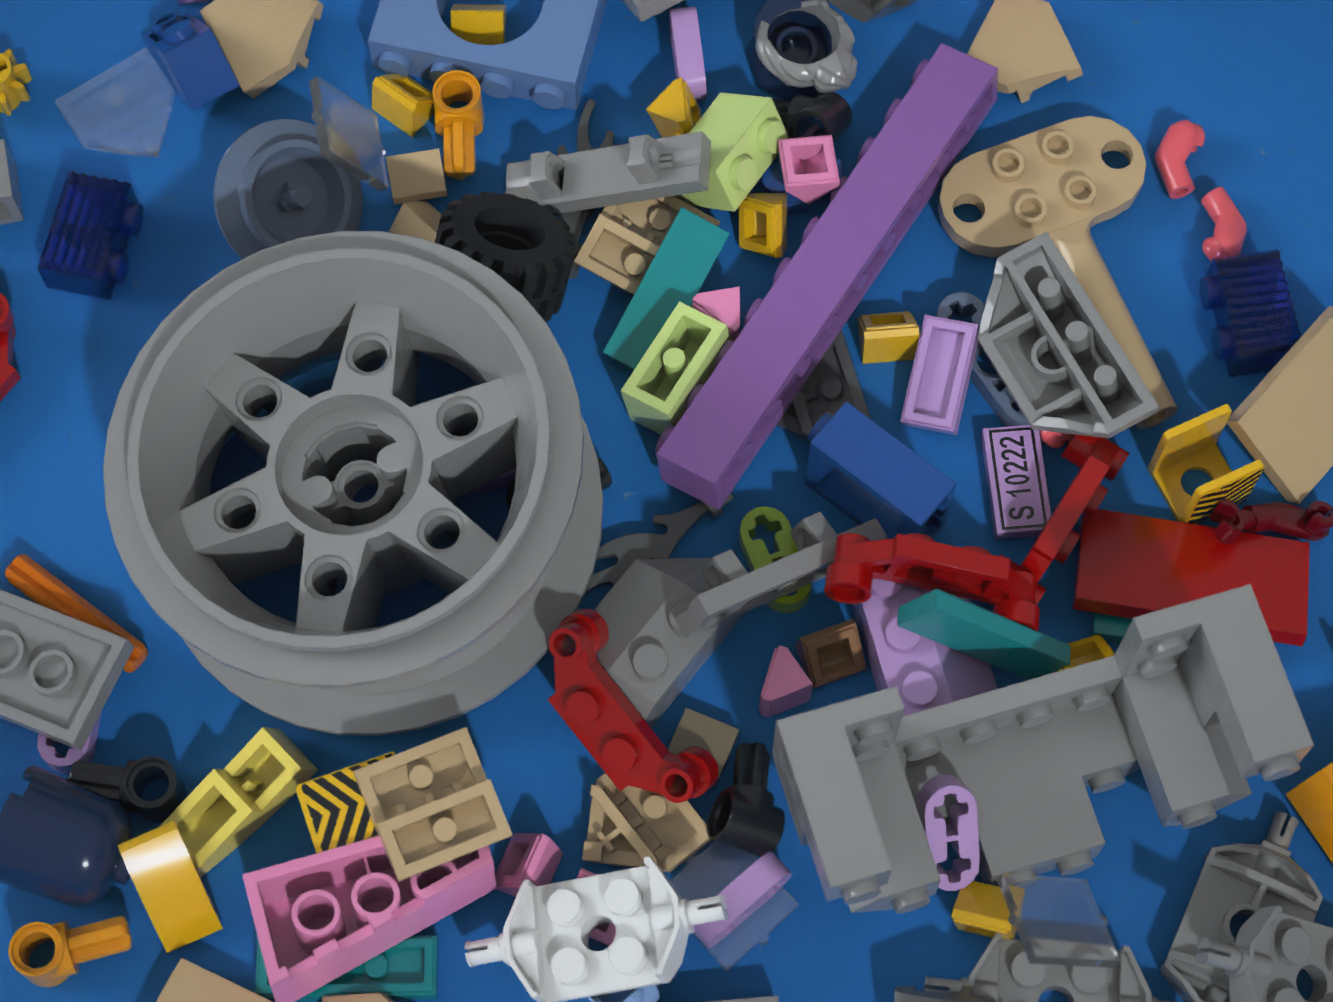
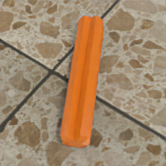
[4,554,149,673]

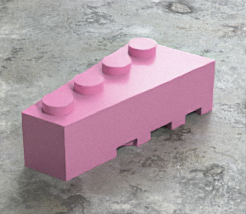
[242,836,497,1002]

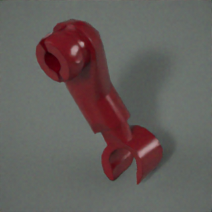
[1209,499,1333,544]

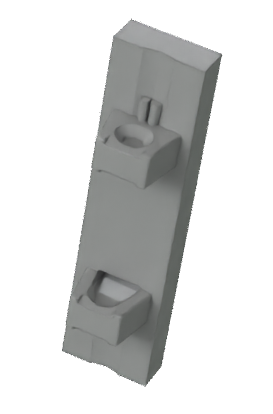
[505,131,711,214]
[675,512,887,639]

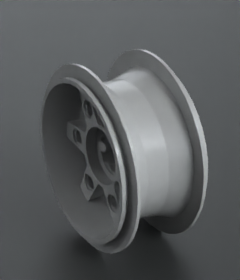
[103,231,604,736]

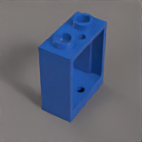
[804,401,956,539]

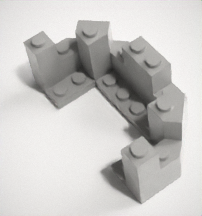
[772,584,1314,914]

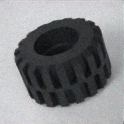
[435,192,577,322]

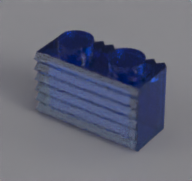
[37,171,144,300]
[1200,249,1301,377]

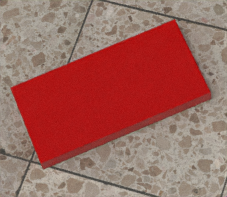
[1073,509,1310,647]

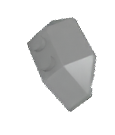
[977,232,1160,438]
[594,558,745,728]

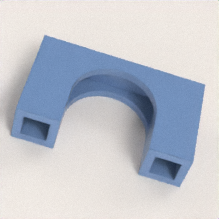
[368,0,607,110]

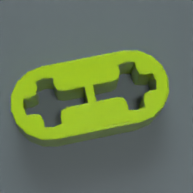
[739,506,812,614]

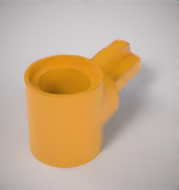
[432,70,484,180]
[8,916,132,987]

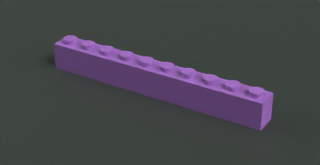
[655,43,998,510]

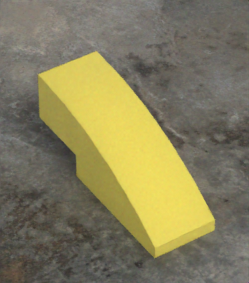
[159,727,318,878]

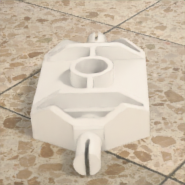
[465,856,728,1002]

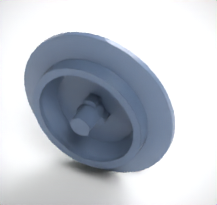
[213,119,363,260]

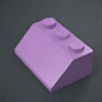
[851,579,998,716]

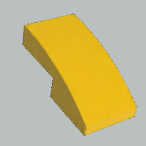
[118,821,223,953]

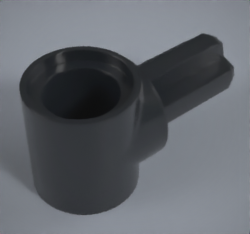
[752,92,852,143]
[707,742,785,857]
[68,756,187,823]

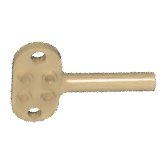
[938,116,1178,429]

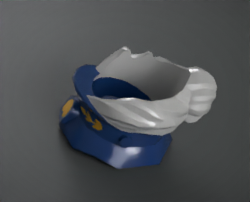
[745,0,857,101]

